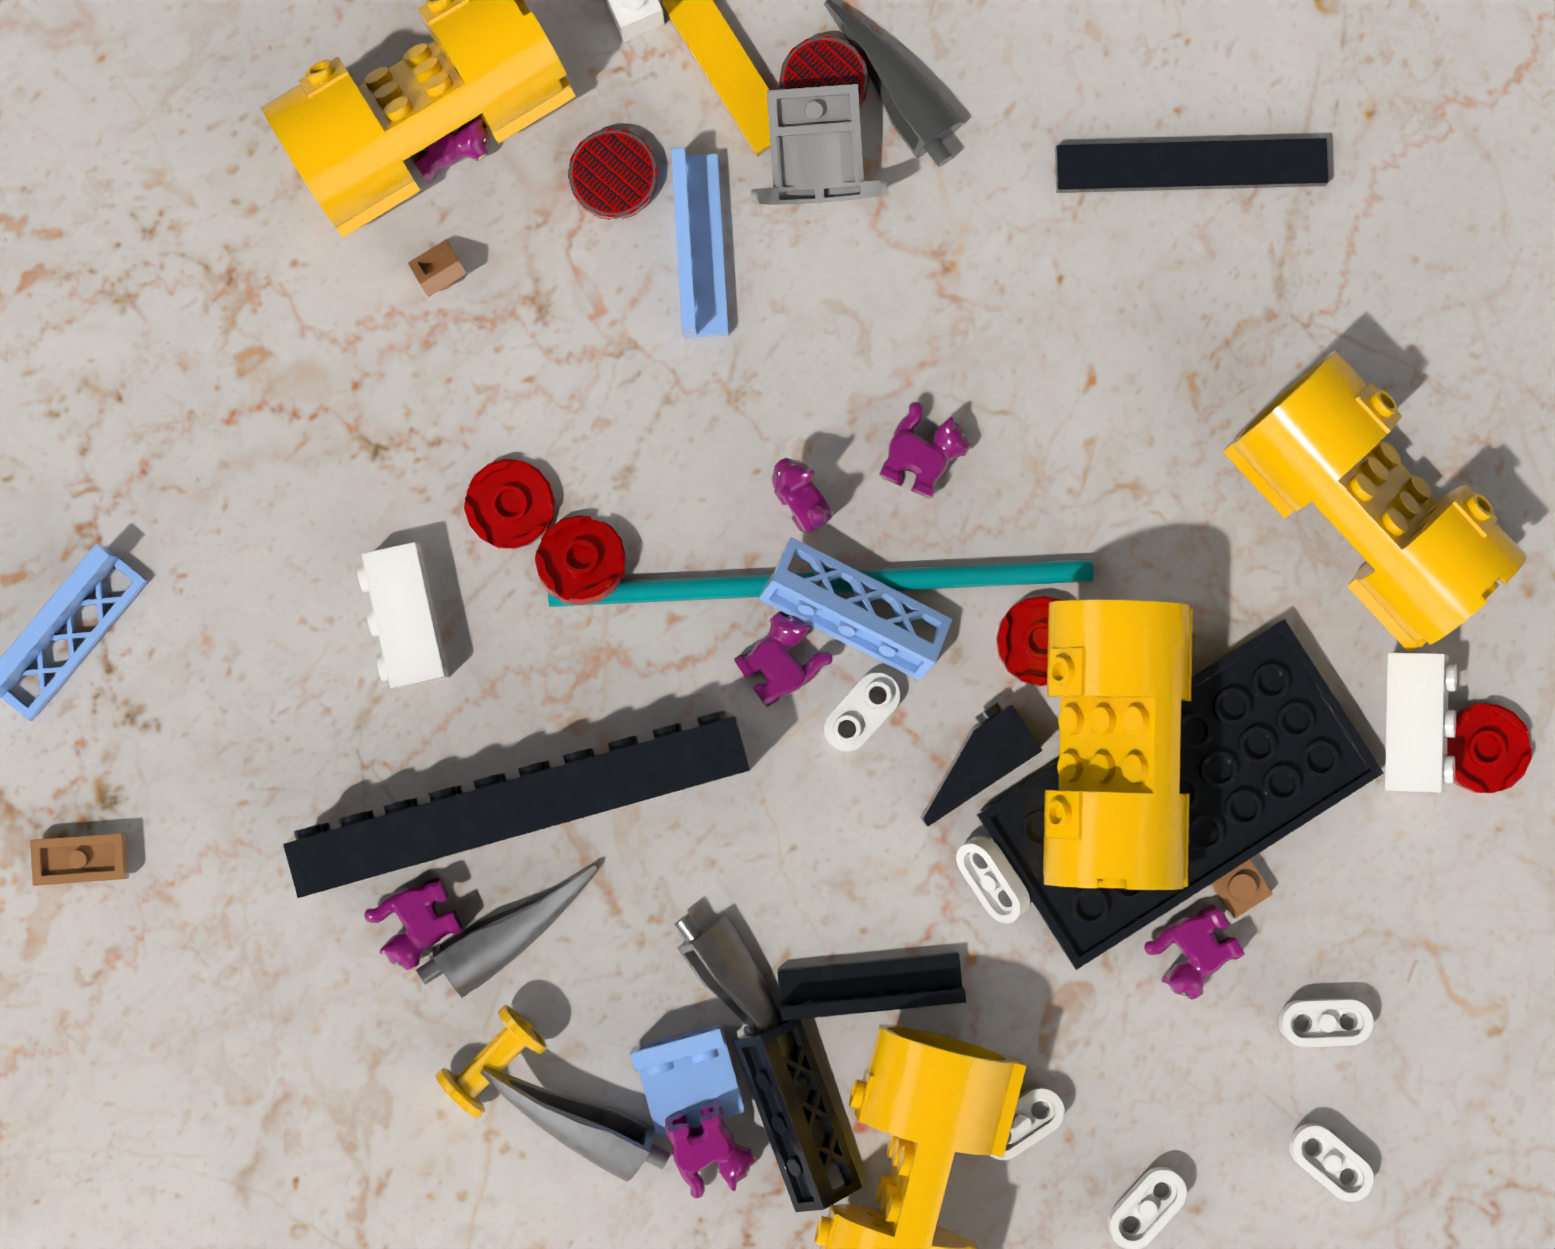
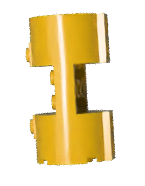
[261,0,576,238]
[1223,350,1527,653]
[1043,600,1193,890]
[814,1024,1026,1249]

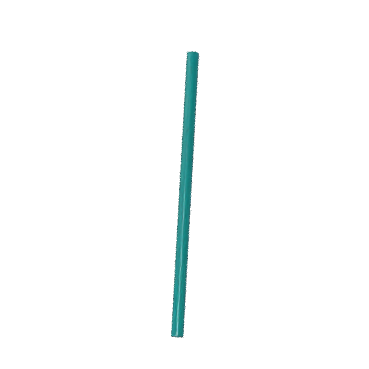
[548,559,1093,607]

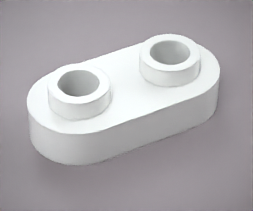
[824,673,900,752]
[956,836,1030,924]
[1279,998,1374,1047]
[990,1086,1065,1160]
[1289,1123,1374,1202]
[1108,1167,1187,1249]

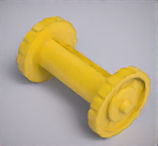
[435,1004,547,1118]

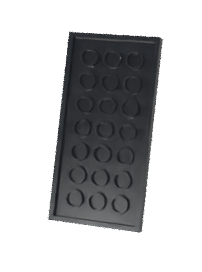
[976,619,1384,970]

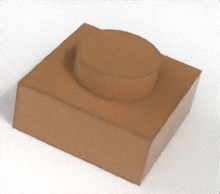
[408,240,467,297]
[1210,859,1273,919]

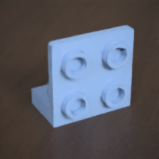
[630,1023,744,1136]

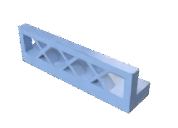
[671,147,729,338]
[758,537,952,680]
[0,544,149,721]

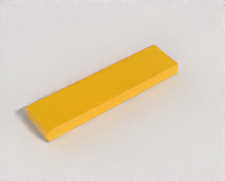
[661,0,771,157]

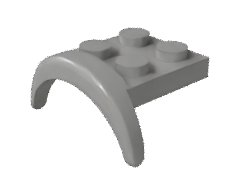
[751,84,888,205]

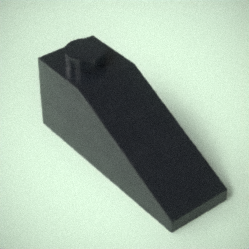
[920,702,1043,827]

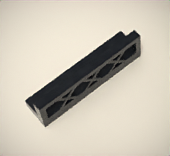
[777,952,966,1021]
[732,1019,862,1212]

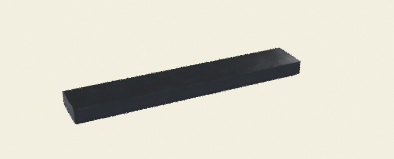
[1055,138,1328,193]

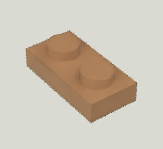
[30,833,129,886]

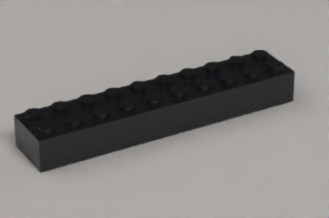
[283,710,751,898]

